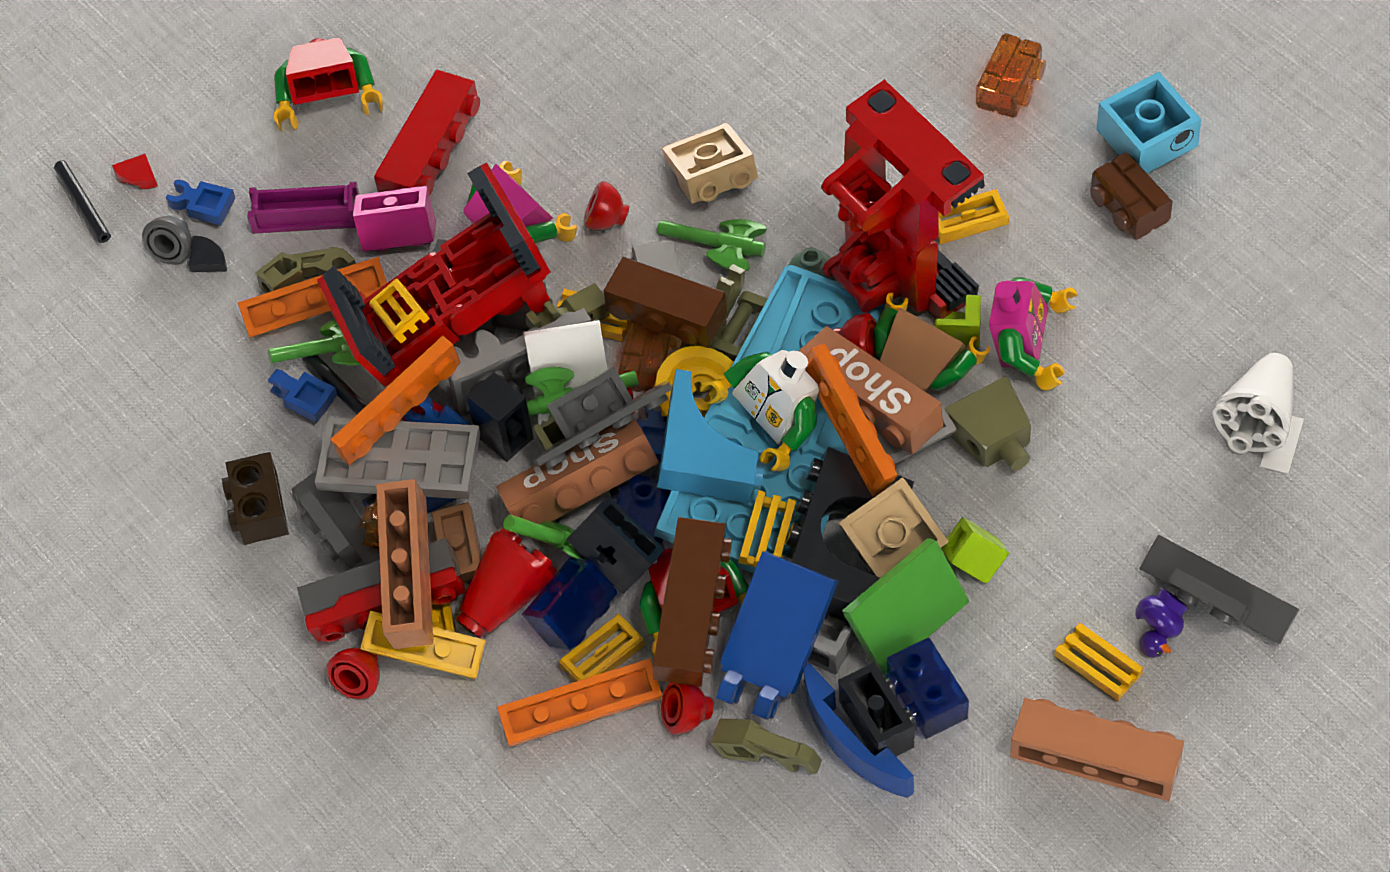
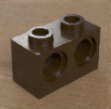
[222,452,289,545]

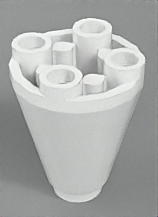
[1213,353,1294,454]

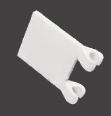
[524,320,607,425]

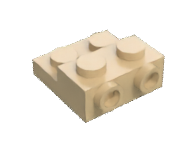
[662,123,759,204]
[838,477,949,578]

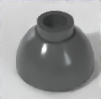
[142,216,192,264]

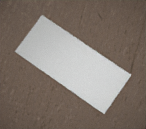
[1260,416,1304,474]

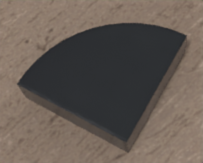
[189,236,227,272]

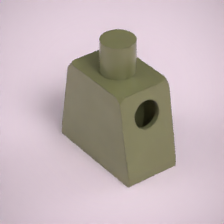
[944,376,1031,471]

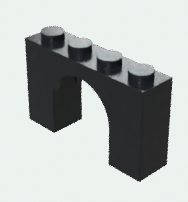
[782,447,914,623]

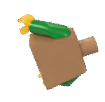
[874,293,990,393]

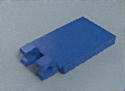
[716,551,839,719]

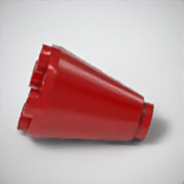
[455,526,557,638]

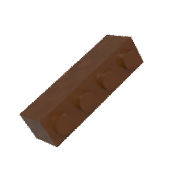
[653,517,732,687]

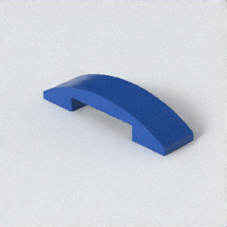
[803,663,914,798]

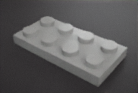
[315,417,480,499]

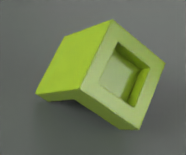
[934,295,981,348]
[941,516,1010,583]

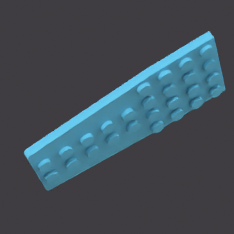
[654,265,885,573]

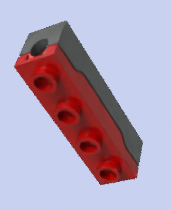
[297,538,466,642]

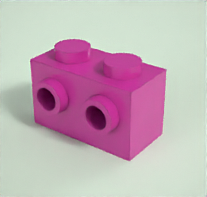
[353,186,436,252]

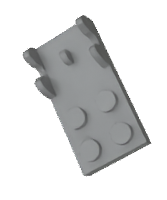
[448,308,591,417]

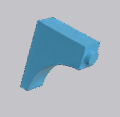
[657,369,764,503]

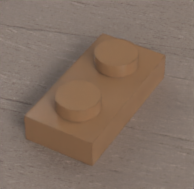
[432,502,482,581]

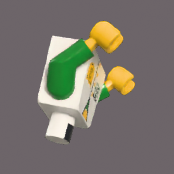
[700,350,819,472]

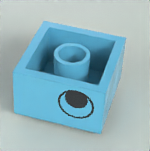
[1097,72,1201,173]

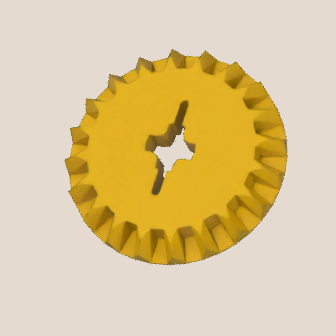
[653,346,734,417]

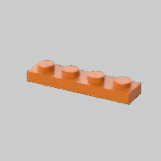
[238,257,387,338]
[330,336,461,466]
[805,343,898,497]
[497,658,662,747]

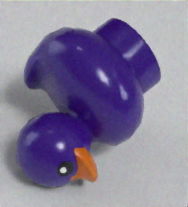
[1135,588,1188,658]

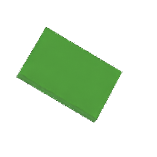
[842,538,970,675]

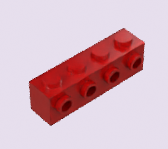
[374,69,480,196]

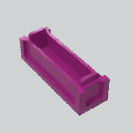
[247,181,360,234]

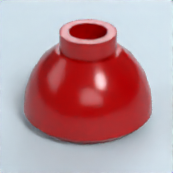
[583,181,629,230]
[834,313,876,358]
[326,647,380,699]
[661,682,714,734]

